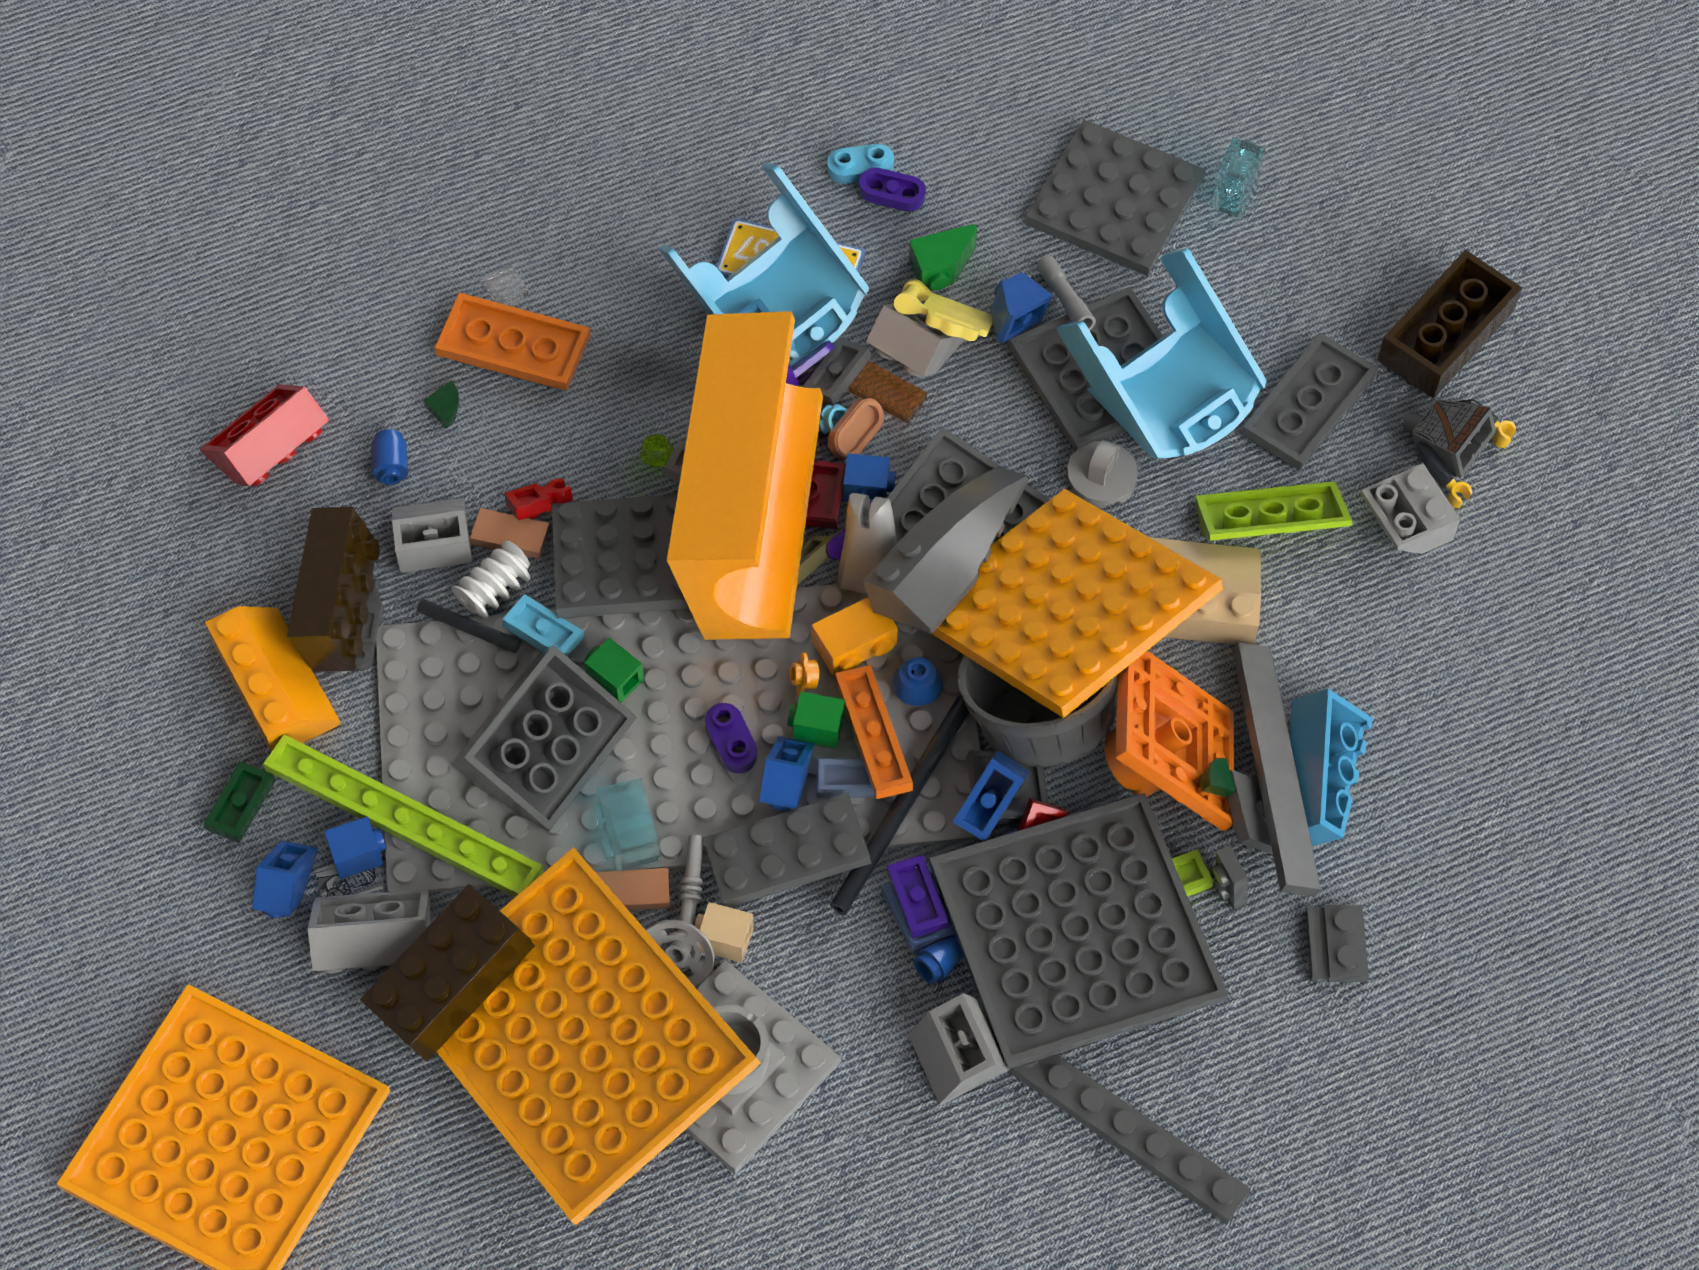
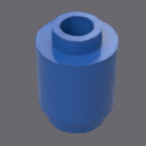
[371,429,408,485]

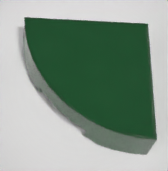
[424,381,459,429]
[1200,758,1236,797]

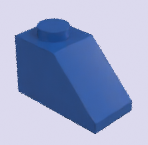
[990,272,1053,343]
[759,736,815,811]
[953,751,1030,842]
[252,840,318,918]

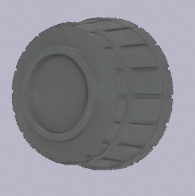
[958,655,1119,767]

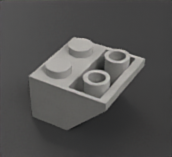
[1360,463,1460,554]
[392,498,473,573]
[908,993,1010,1105]

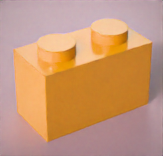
[811,597,898,676]

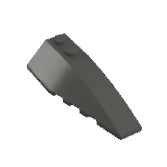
[863,466,1029,634]

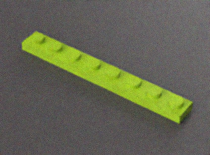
[263,734,544,897]

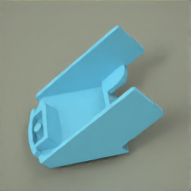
[659,162,869,367]
[1057,248,1267,459]

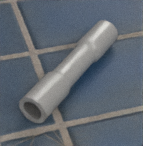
[1037,256,1096,331]

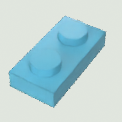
[502,594,584,657]

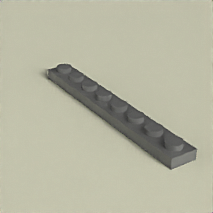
[985,1016,1251,1225]

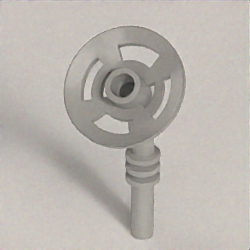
[646,835,714,987]

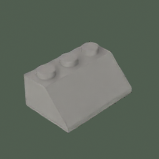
[307,889,431,974]

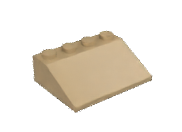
[1150,537,1261,645]

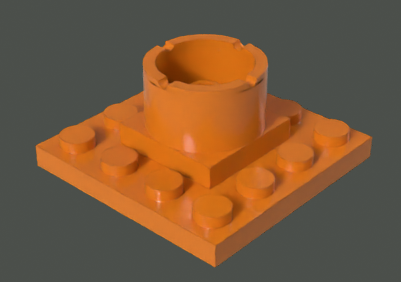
[1104,651,1234,831]

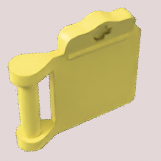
[894,279,993,341]

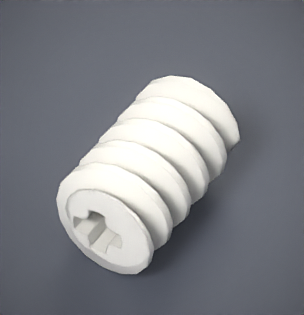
[451,540,531,619]

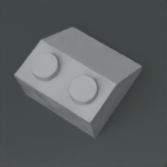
[866,303,964,377]

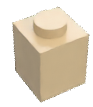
[694,902,754,963]

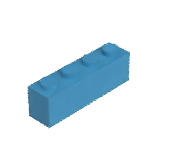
[1290,689,1373,846]

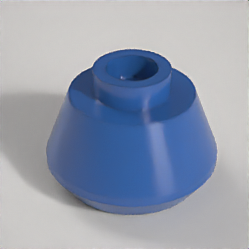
[892,657,943,706]

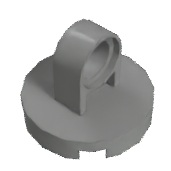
[1066,440,1138,508]

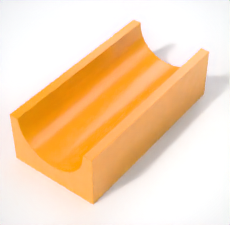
[667,311,823,640]

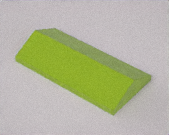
[1195,481,1352,541]

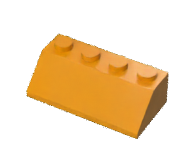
[205,606,341,752]

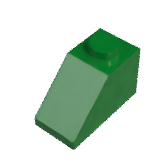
[909,224,977,290]

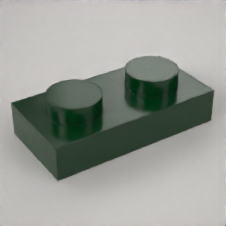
[204,761,275,843]

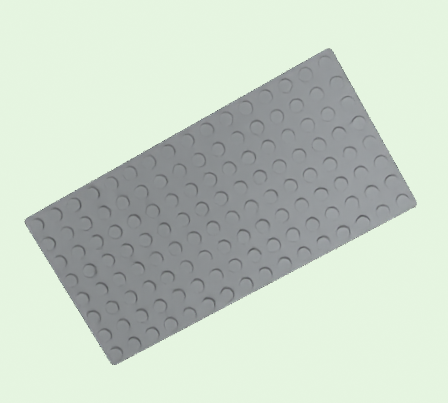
[376,584,991,893]

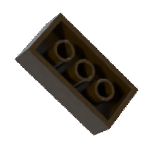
[1377,249,1522,399]
[287,507,380,672]
[360,884,535,1062]

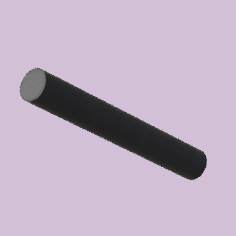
[417,599,521,653]

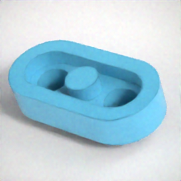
[827,144,894,184]

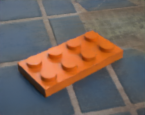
[435,292,591,391]

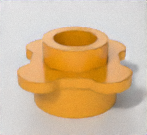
[790,652,819,696]

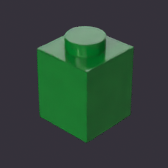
[584,638,644,703]
[787,692,845,749]

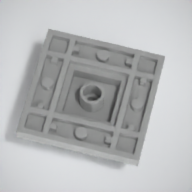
[684,960,841,1175]

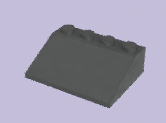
[451,645,637,832]

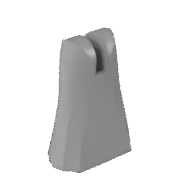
[837,493,897,594]

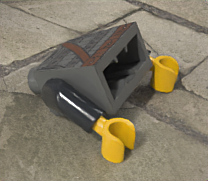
[1403,399,1516,508]

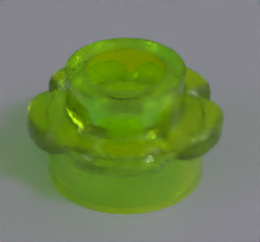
[640,434,674,468]

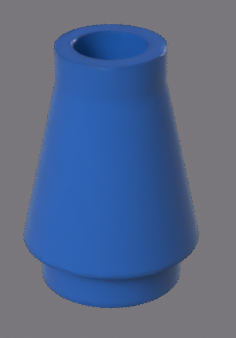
[914,934,963,984]

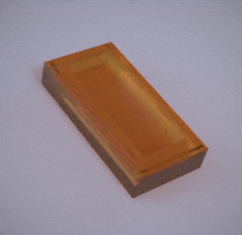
[849,361,927,424]

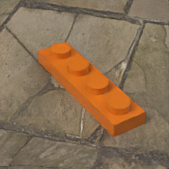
[835,665,913,799]

